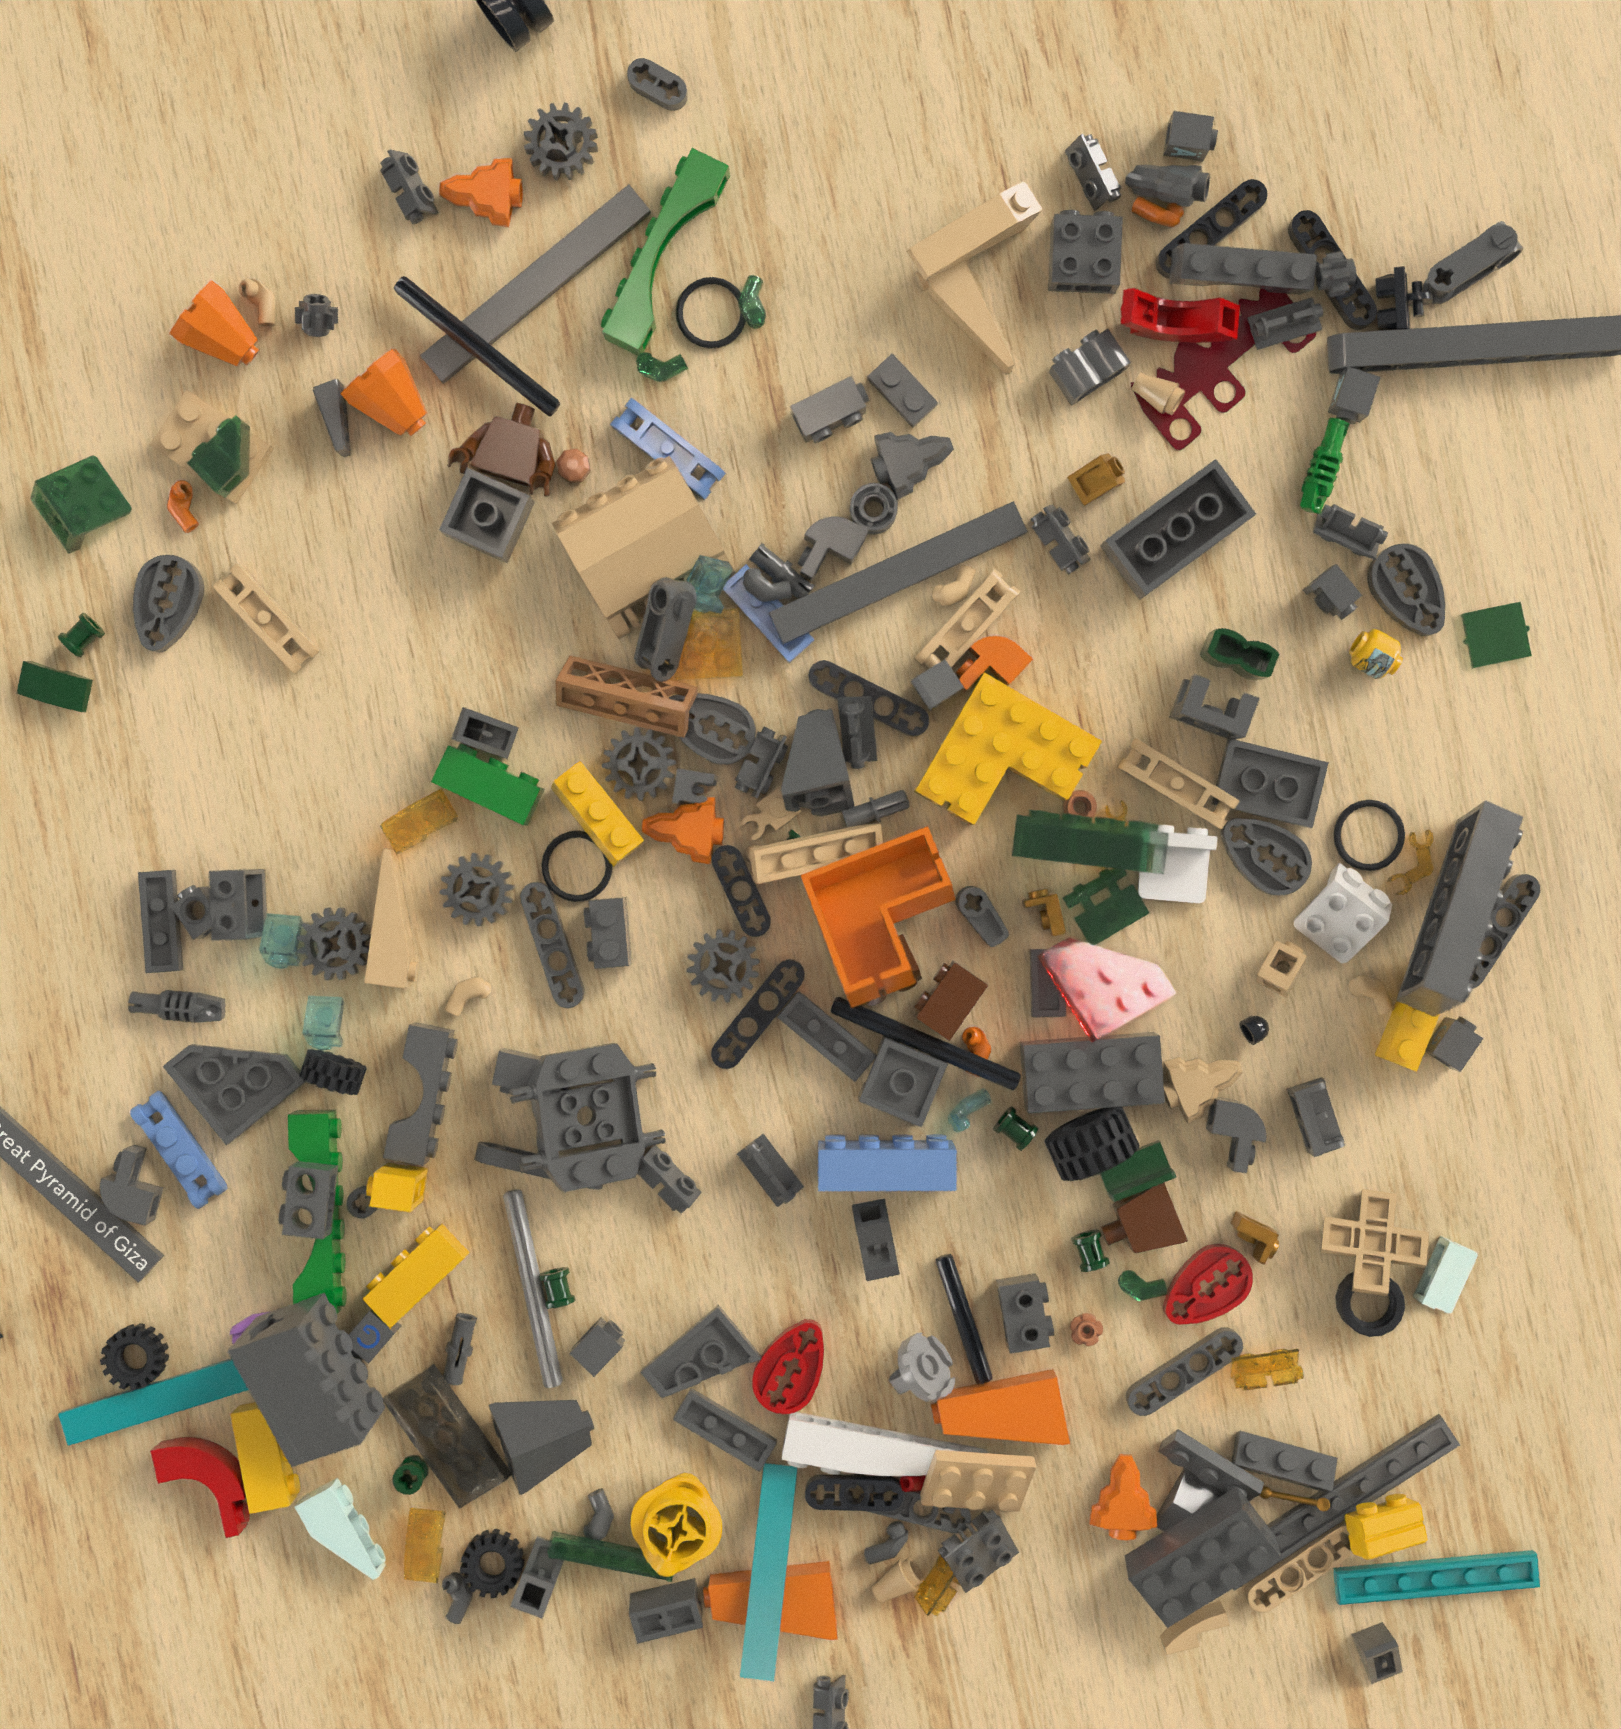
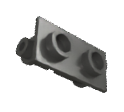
[1065,134,1121,211]
[380,149,439,224]
[1247,297,1323,350]
[1030,504,1091,575]
[1313,504,1388,560]
[837,696,878,769]
[735,727,788,798]
[737,1133,804,1207]
[637,1145,702,1214]
[813,1675,849,1729]

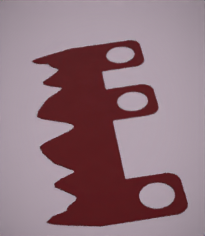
[1130,289,1317,450]

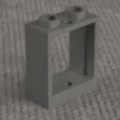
[209,869,268,940]

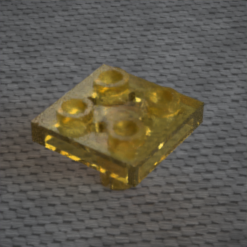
[675,608,743,681]

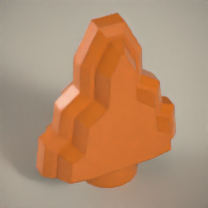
[439,158,523,227]
[642,797,724,865]
[1089,1454,1157,1540]

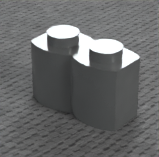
[1049,329,1131,405]

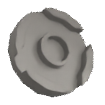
[888,1333,955,1402]

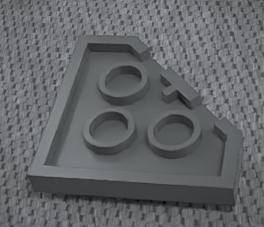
[163,1044,307,1145]

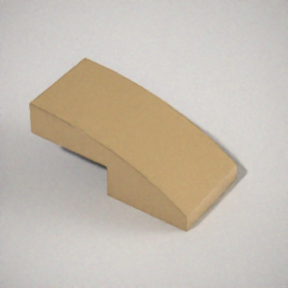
[1160,1601,1230,1655]

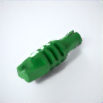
[1300,418,1350,514]

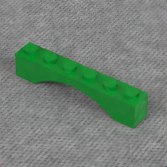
[601,148,730,357]
[288,1109,347,1314]

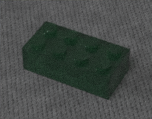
[1012,810,1169,874]

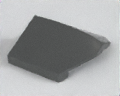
[1156,1468,1225,1531]

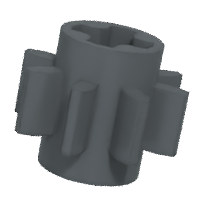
[1315,251,1356,297]
[295,294,338,337]

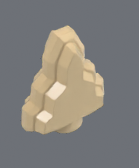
[1162,1056,1243,1124]

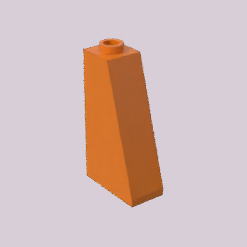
[931,1369,1070,1445]
[703,1561,838,1640]

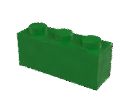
[431,743,545,826]

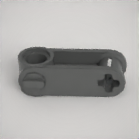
[1423,221,1523,304]
[634,577,697,682]

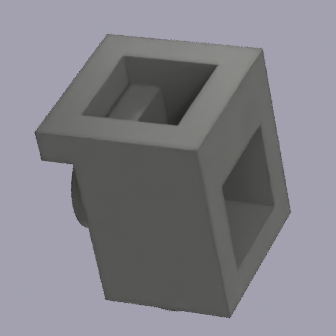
[1302,564,1362,620]

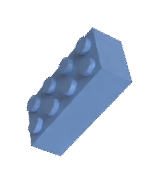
[818,1134,957,1191]

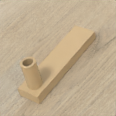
[745,822,883,884]

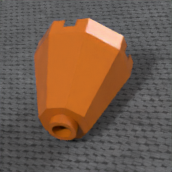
[169,280,259,367]
[340,348,427,436]

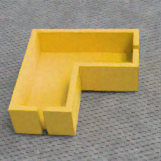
[914,672,1102,825]

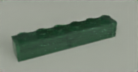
[547,1531,673,1582]

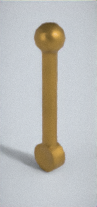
[1259,1486,1330,1512]

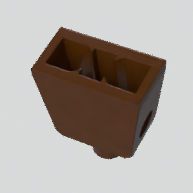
[1100,1183,1188,1253]

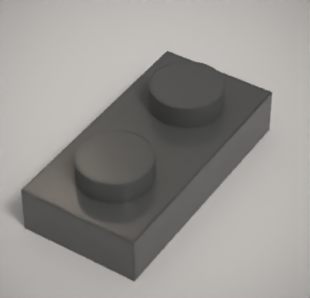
[867,353,938,428]

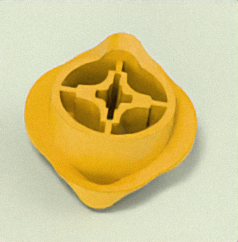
[630,1473,722,1577]

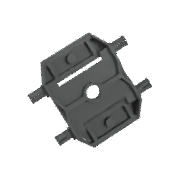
[509,1043,666,1192]

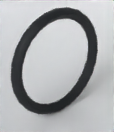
[676,277,747,348]
[1334,800,1405,871]
[541,831,613,902]

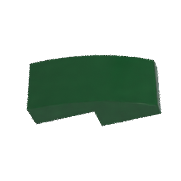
[17,661,93,712]

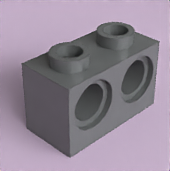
[279,1161,338,1239]

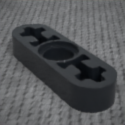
[712,845,771,937]
[805,1475,904,1511]

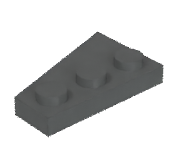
[640,1305,762,1398]

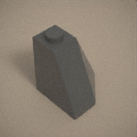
[781,709,855,817]
[489,1400,594,1495]

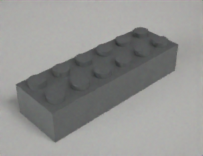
[1396,800,1523,1017]

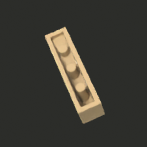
[907,181,1043,280]
[915,261,1014,375]
[364,848,419,989]

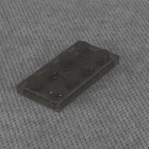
[383,1364,512,1509]

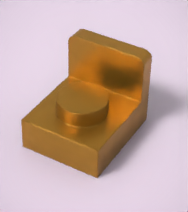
[1067,453,1126,506]
[1022,888,1066,936]
[1230,1211,1279,1265]

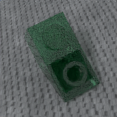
[187,415,250,498]

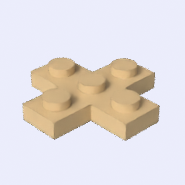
[1320,1189,1429,1297]

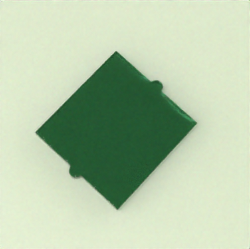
[1461,602,1532,668]

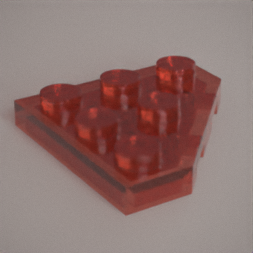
[1037,937,1176,1043]

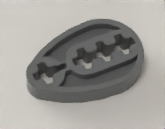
[1367,544,1446,636]
[133,555,204,652]
[669,693,756,765]
[1221,818,1312,895]

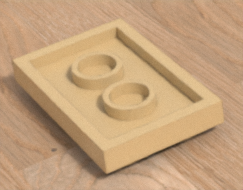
[150,389,274,504]
[920,1450,1036,1512]

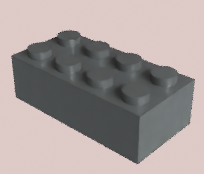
[1100,459,1256,600]
[1020,1032,1165,1113]
[1125,1487,1282,1628]

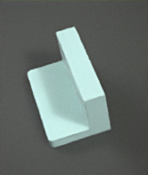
[1413,1236,1478,1314]

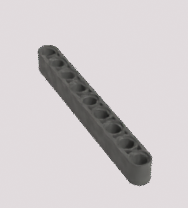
[1327,315,1621,374]

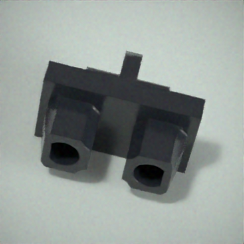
[1375,266,1433,331]

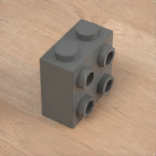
[1048,210,1123,294]

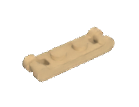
[212,563,320,674]
[914,569,1021,668]
[1117,738,1240,830]

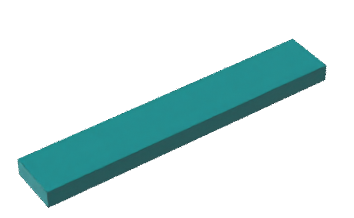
[58,1359,248,1446]
[740,1463,798,1682]
[1333,1550,1540,1605]

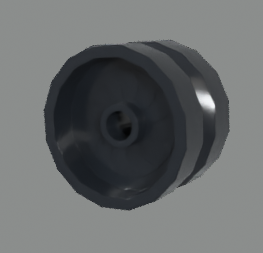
[475,0,555,52]

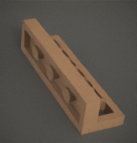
[555,655,698,738]

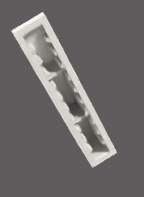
[782,1412,988,1476]

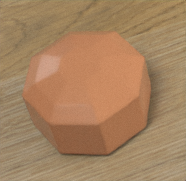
[557,448,591,484]

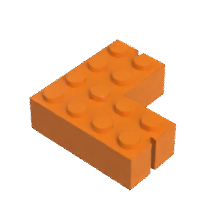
[800,826,956,1008]

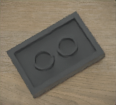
[1211,738,1329,828]

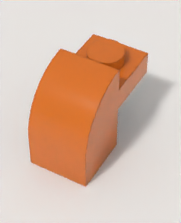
[956,636,1033,693]

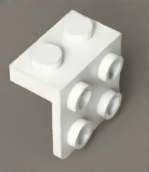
[1137,824,1218,903]
[1294,863,1392,963]

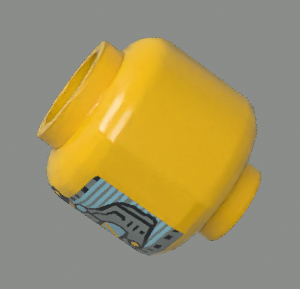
[1349,629,1403,679]

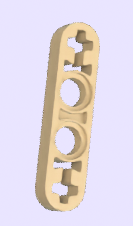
[1245,1520,1353,1613]

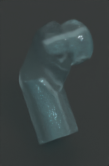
[948,1088,991,1133]

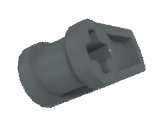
[956,886,1009,947]

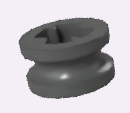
[346,1186,378,1219]

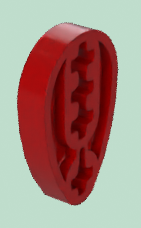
[1163,1244,1253,1325]
[752,1319,824,1414]

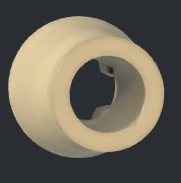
[1132,372,1185,415]
[872,1558,924,1603]

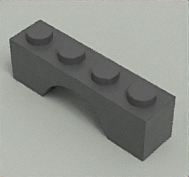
[1169,243,1317,295]
[383,1022,458,1166]

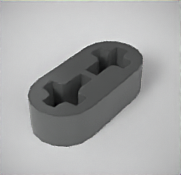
[627,58,688,111]

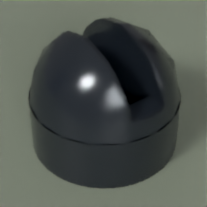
[1239,1016,1269,1045]

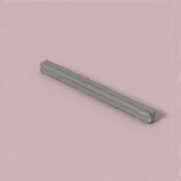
[503,1190,562,1388]

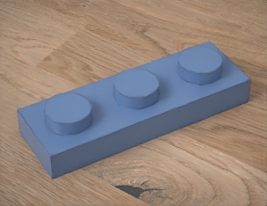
[721,564,814,663]

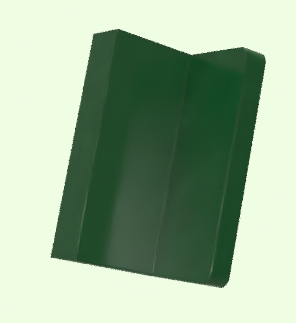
[1100,1140,1176,1202]

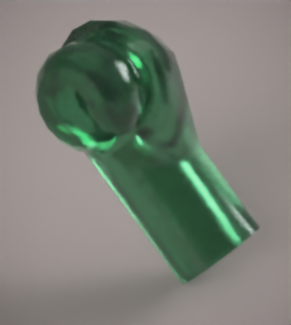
[738,275,766,329]
[636,352,688,382]
[1118,1270,1168,1301]

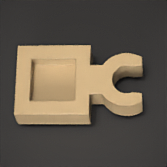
[740,785,803,840]

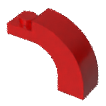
[1120,288,1240,343]
[150,1437,250,1538]

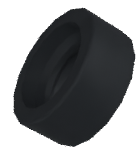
[1335,1272,1405,1337]

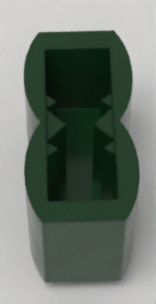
[1200,628,1280,680]

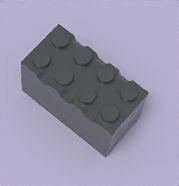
[228,1293,386,1467]

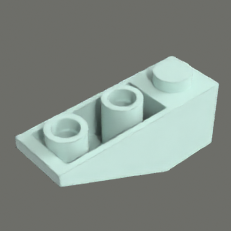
[295,1478,386,1580]

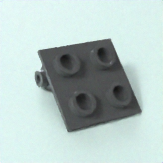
[938,1509,1019,1593]

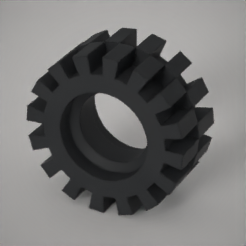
[299,1049,367,1095]
[100,1324,169,1390]
[460,1529,524,1598]

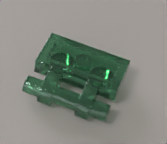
[1062,864,1149,947]

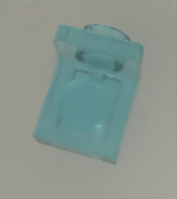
[686,555,733,614]
[259,913,303,969]
[302,995,344,1050]

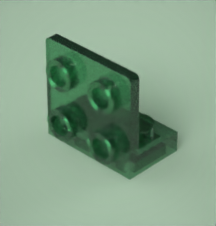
[30,455,132,554]

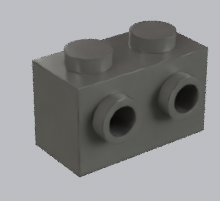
[584,897,632,969]
[996,1273,1054,1354]

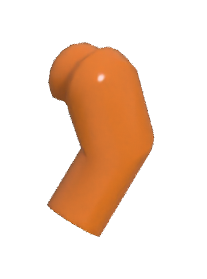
[167,480,199,533]

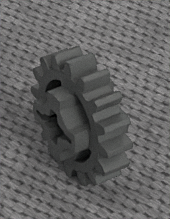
[524,102,598,181]
[602,727,676,801]
[439,853,515,926]
[297,907,371,980]
[687,929,760,1003]

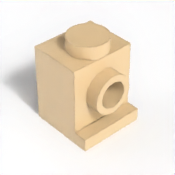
[1257,940,1307,998]

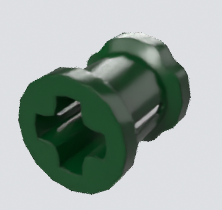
[58,613,105,657]
[993,1106,1038,1151]
[1071,1229,1110,1272]
[539,1267,576,1309]
[392,1455,429,1495]

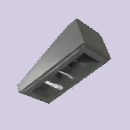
[313,379,350,457]

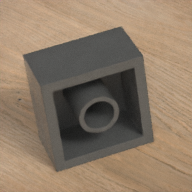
[439,468,535,564]

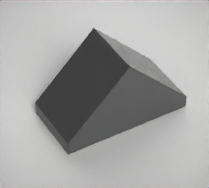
[911,659,964,711]
[451,707,519,759]
[1351,1622,1403,1684]

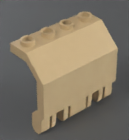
[552,456,736,639]

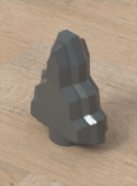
[1125,165,1210,207]
[871,432,954,500]

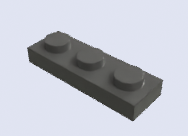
[138,870,183,973]
[777,991,877,1082]
[673,1388,777,1472]
[1158,1429,1264,1501]
[1232,1431,1338,1493]

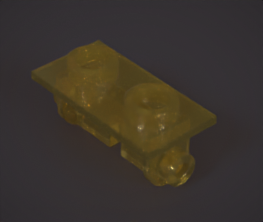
[1230,1349,1304,1391]
[914,1555,961,1616]

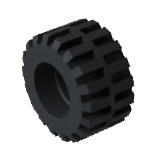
[1045,1107,1140,1181]

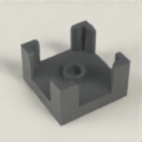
[1169,674,1260,740]
[858,1036,948,1127]

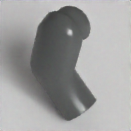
[743,568,792,602]
[583,1488,614,1541]
[864,1521,909,1565]
[442,1572,473,1624]

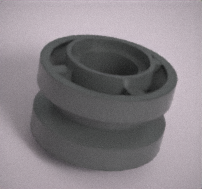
[850,483,898,535]

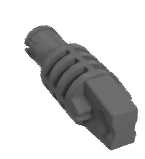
[128,990,226,1023]

